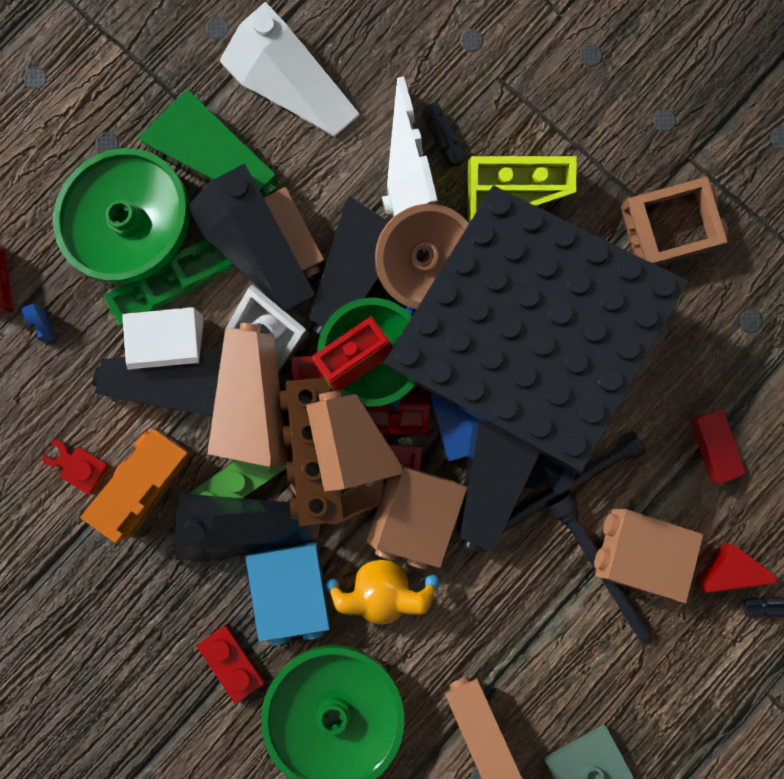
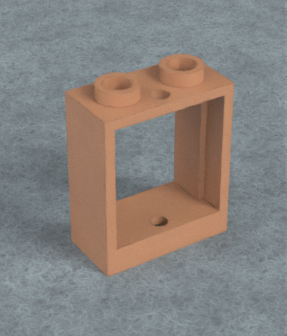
[620,176,728,266]

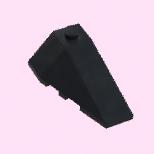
[188,163,315,312]
[174,494,320,562]

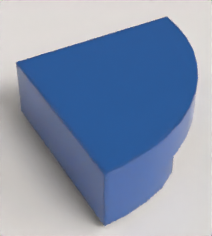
[21,304,57,344]

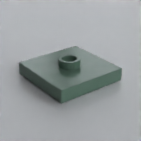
[544,725,634,779]

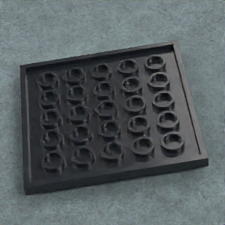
[384,185,688,475]

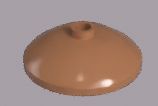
[375,204,469,309]

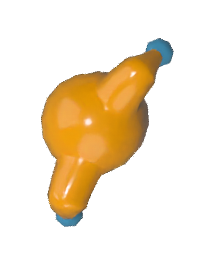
[324,560,440,625]

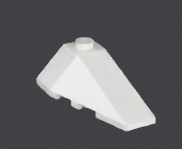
[220,2,359,138]
[382,77,437,217]

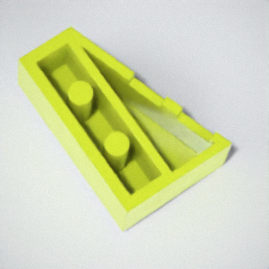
[467,156,577,223]

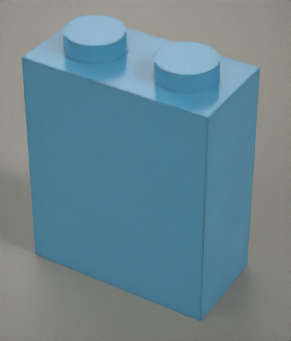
[245,542,331,645]

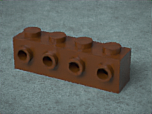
[279,378,343,526]

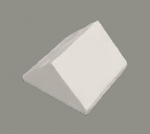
[224,285,310,373]
[122,307,204,370]

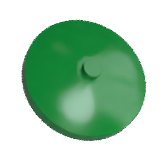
[53,148,190,284]
[261,645,404,779]

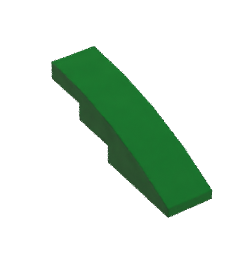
[103,239,235,328]

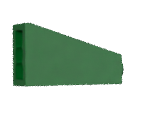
[138,89,279,198]

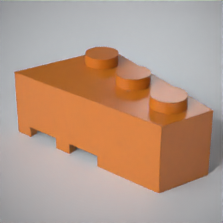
[80,428,193,543]

